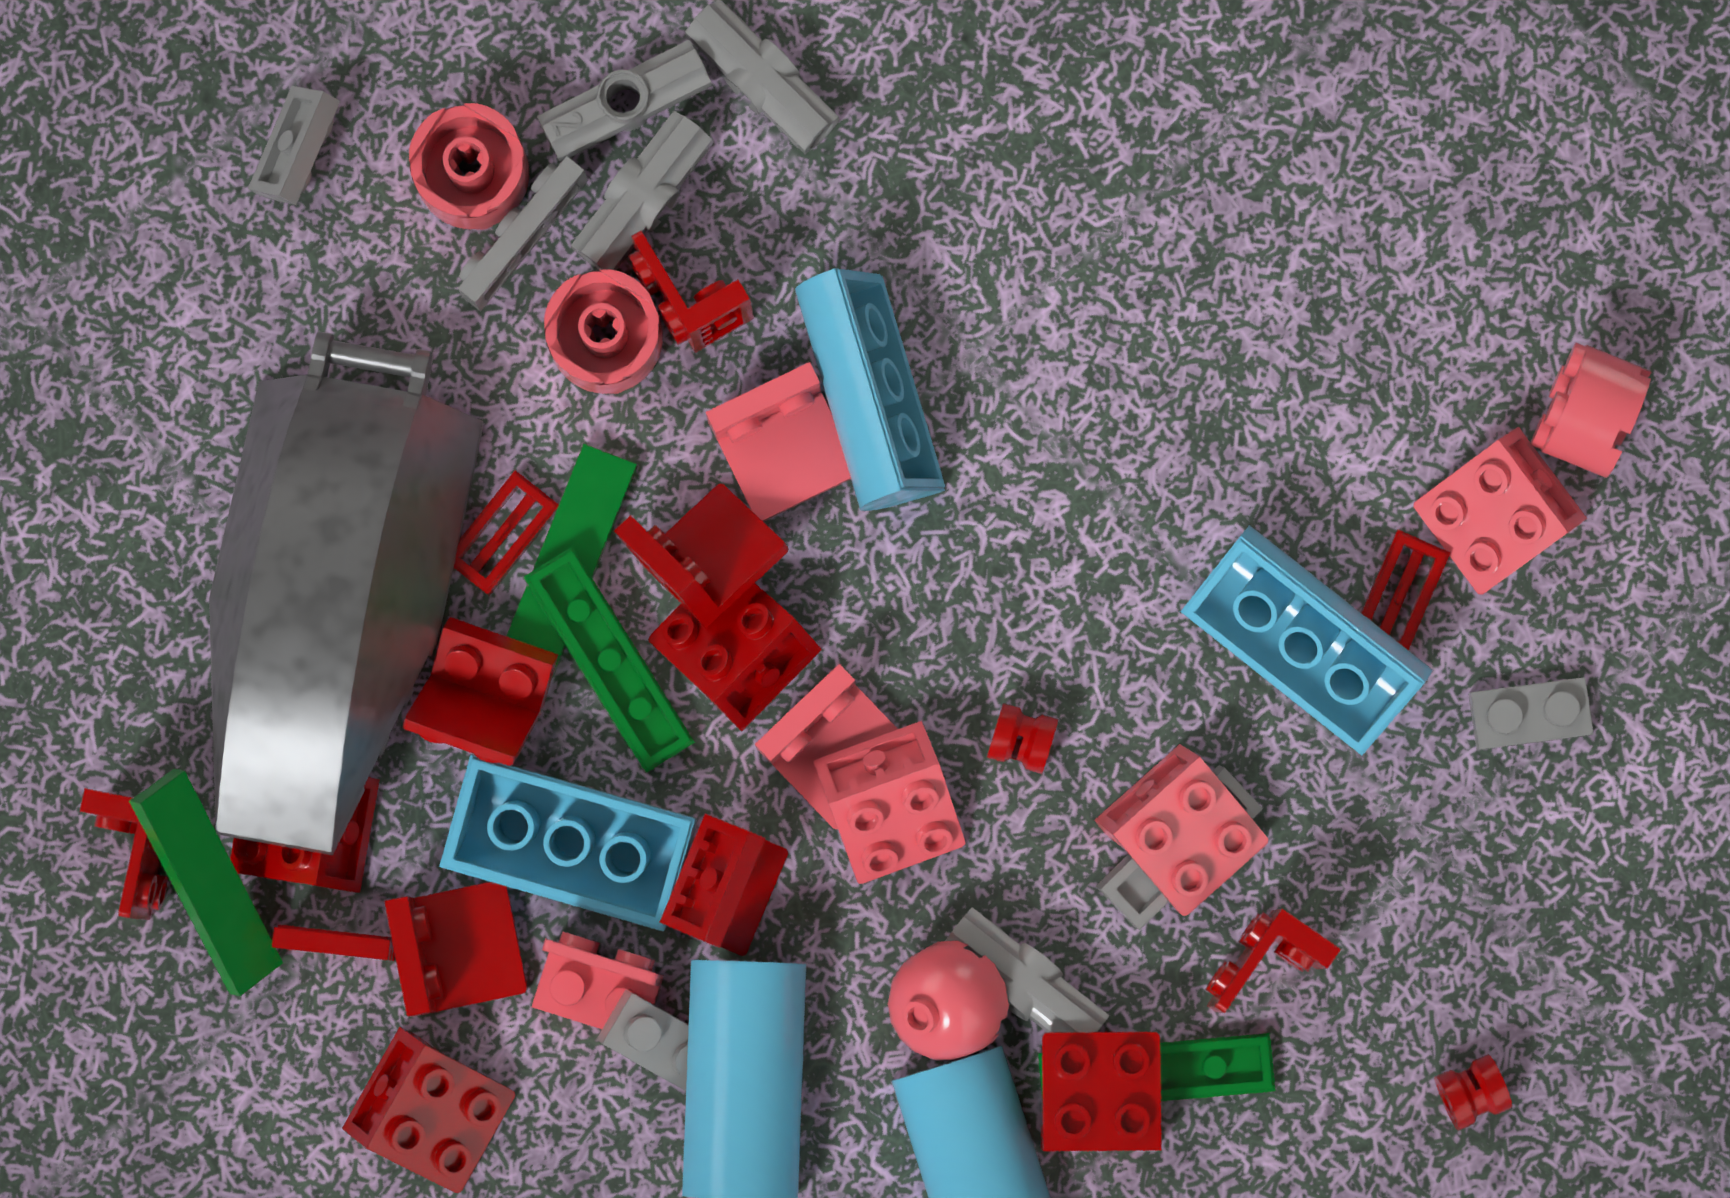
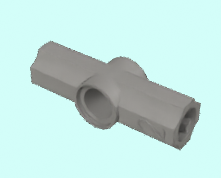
[685,0,839,154]
[537,40,712,163]
[571,111,714,270]
[945,907,1110,1033]

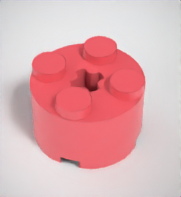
[409,103,529,230]
[544,269,663,394]
[1531,343,1652,478]

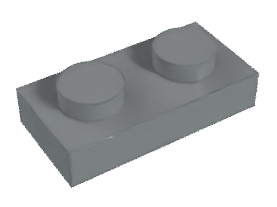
[248,86,340,205]
[1468,677,1594,751]
[596,989,689,1091]

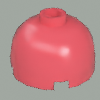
[888,941,1009,1061]

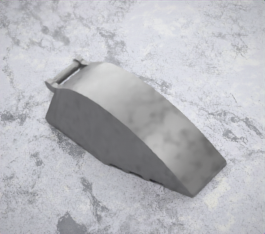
[209,331,484,855]

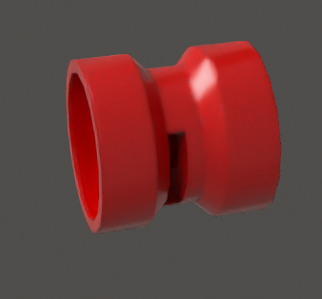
[987,703,1059,774]
[1434,1054,1513,1131]

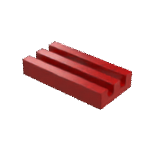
[454,470,559,596]
[1361,530,1451,650]
[272,925,395,961]

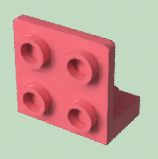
[705,362,851,522]
[1413,427,1587,595]
[755,664,898,830]
[813,721,966,884]
[1094,744,1268,916]
[531,931,664,1029]

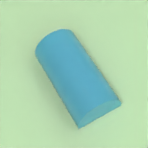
[795,268,945,511]
[1180,525,1433,756]
[439,754,697,931]
[682,960,806,1198]
[892,1046,1051,1198]

